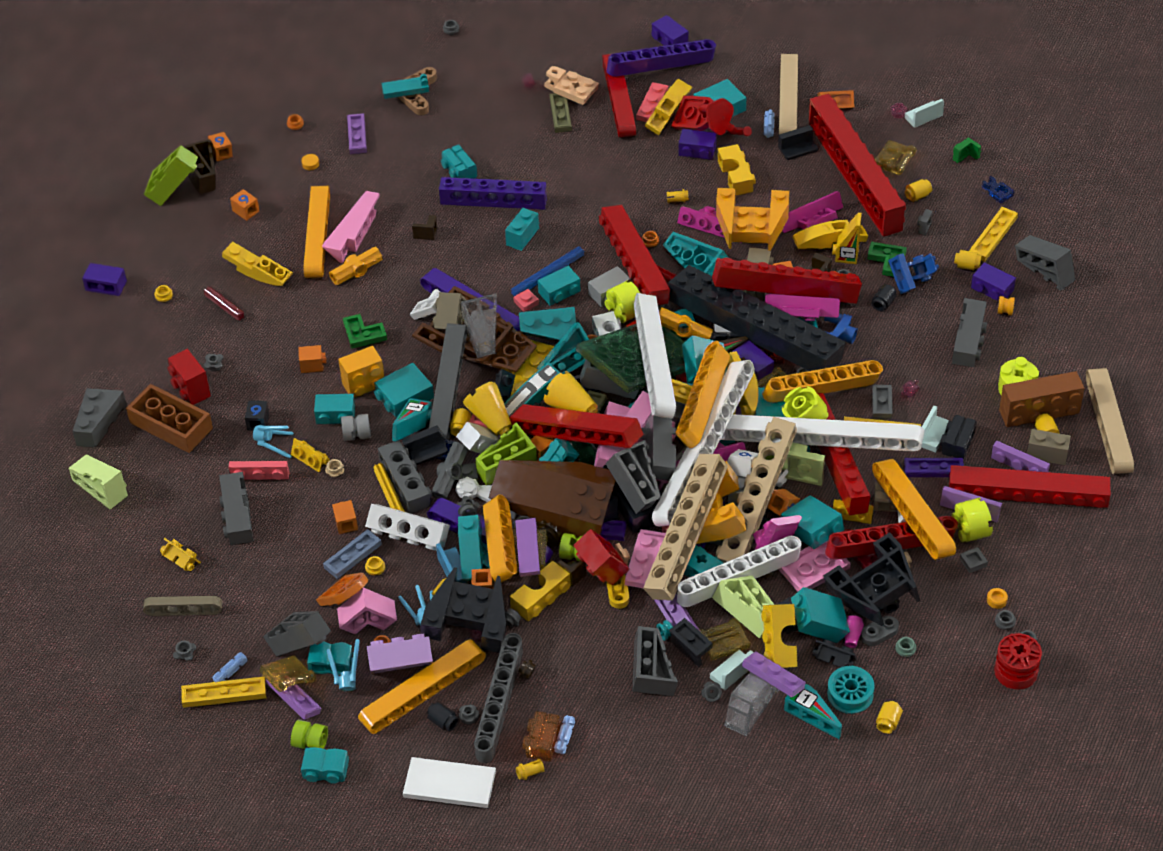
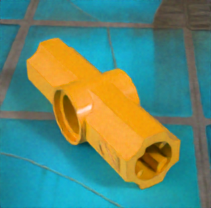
[329,246,383,285]
[659,307,713,339]

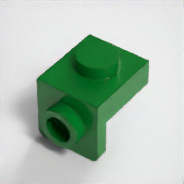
[953,137,981,163]

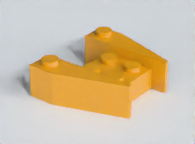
[716,188,789,251]
[696,461,746,544]

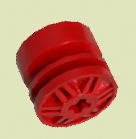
[994,633,1042,690]

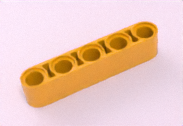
[483,494,517,583]

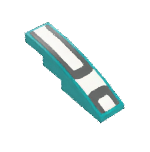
[504,362,561,417]

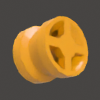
[997,296,1015,316]

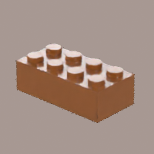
[999,371,1085,427]
[126,384,213,453]

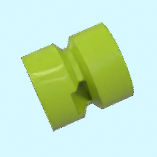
[559,533,582,561]
[291,720,328,749]

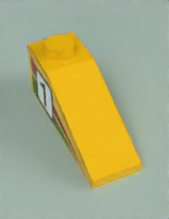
[832,213,862,264]

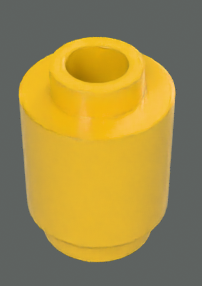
[905,179,932,202]
[954,250,982,270]
[450,408,472,436]
[1035,414,1060,434]
[876,701,903,734]

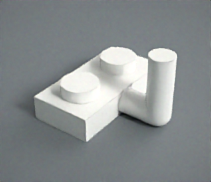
[410,289,440,320]

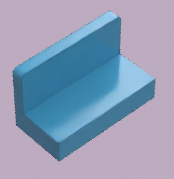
[436,543,470,583]

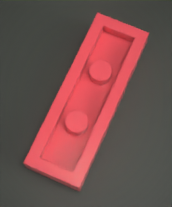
[636,82,668,122]
[228,461,290,480]

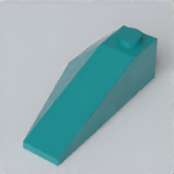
[663,232,729,276]

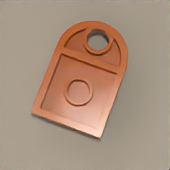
[316,573,368,606]

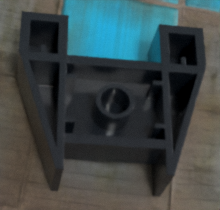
[823,532,920,626]
[420,567,506,653]

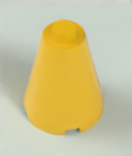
[544,371,598,413]
[463,382,512,436]

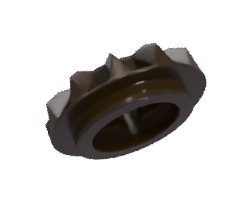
[536,520,562,547]

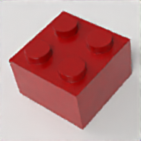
[167,348,211,405]
[573,529,630,585]

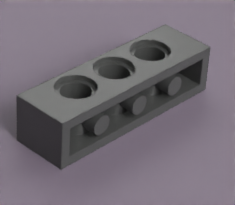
[378,440,432,514]

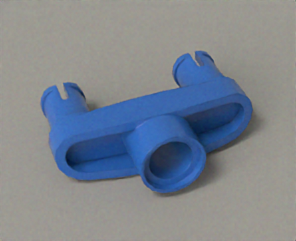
[824,314,858,344]

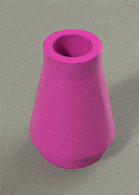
[845,616,864,648]

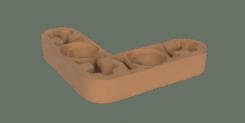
[398,67,437,115]

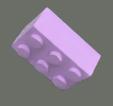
[367,634,433,674]

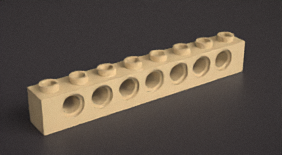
[716,416,797,563]
[643,454,728,601]

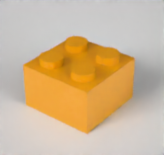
[338,346,384,398]

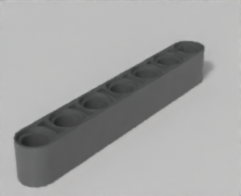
[429,323,467,443]
[474,633,523,763]

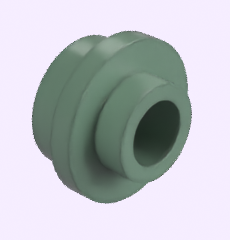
[895,637,916,657]

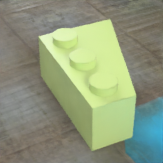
[69,454,128,509]
[712,575,774,639]

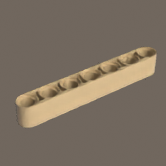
[779,54,798,134]
[1086,368,1134,474]

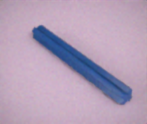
[511,246,584,296]

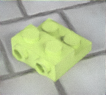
[782,443,825,486]

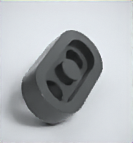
[861,616,899,646]

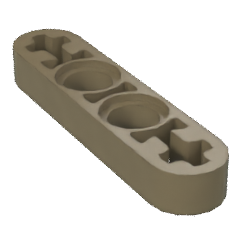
[143,596,222,616]

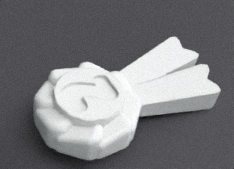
[455,477,492,502]

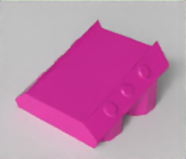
[753,515,802,550]

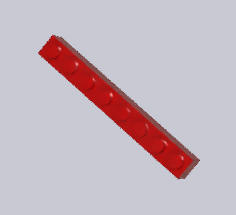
[599,205,670,305]
[712,258,862,304]
[817,393,870,516]
[509,404,644,448]
[949,465,1111,508]

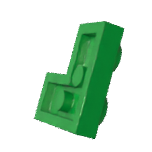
[867,242,907,277]
[342,314,387,349]

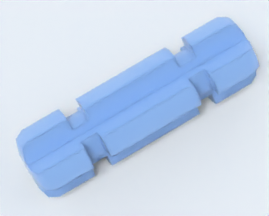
[764,109,775,138]
[212,652,247,682]
[554,715,575,754]

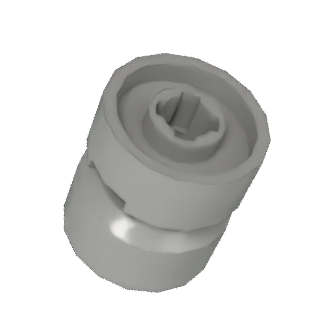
[341,414,371,441]

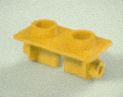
[291,438,330,472]
[833,499,874,524]
[160,538,201,571]

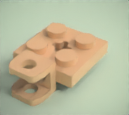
[544,66,599,105]

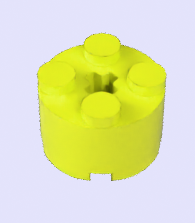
[604,280,640,323]
[998,357,1039,395]
[782,386,828,420]
[951,497,993,542]

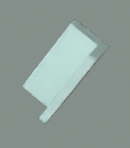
[905,99,944,128]
[922,406,949,452]
[710,650,754,690]

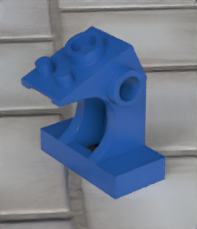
[888,253,939,294]

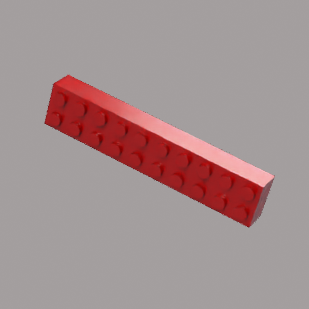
[808,93,906,237]

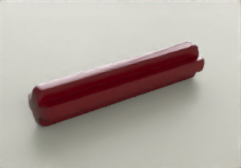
[204,286,245,321]

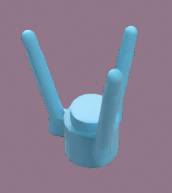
[253,425,294,458]
[398,585,433,626]
[326,639,359,691]

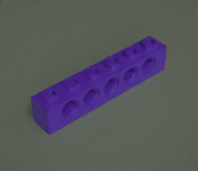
[439,177,547,210]

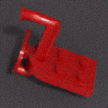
[671,95,752,136]

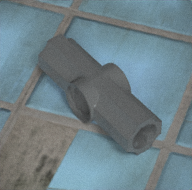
[431,442,468,499]

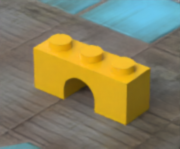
[718,144,756,196]
[510,561,571,621]
[761,604,797,668]

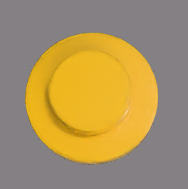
[154,285,173,302]
[365,556,385,576]

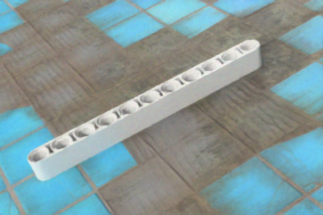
[634,293,676,419]
[652,360,754,527]
[720,414,925,451]

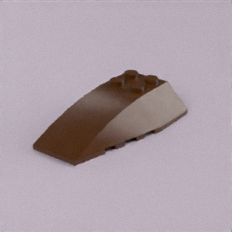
[412,286,537,373]
[488,460,616,538]

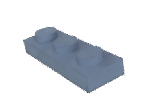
[323,529,382,579]

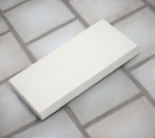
[403,757,496,808]

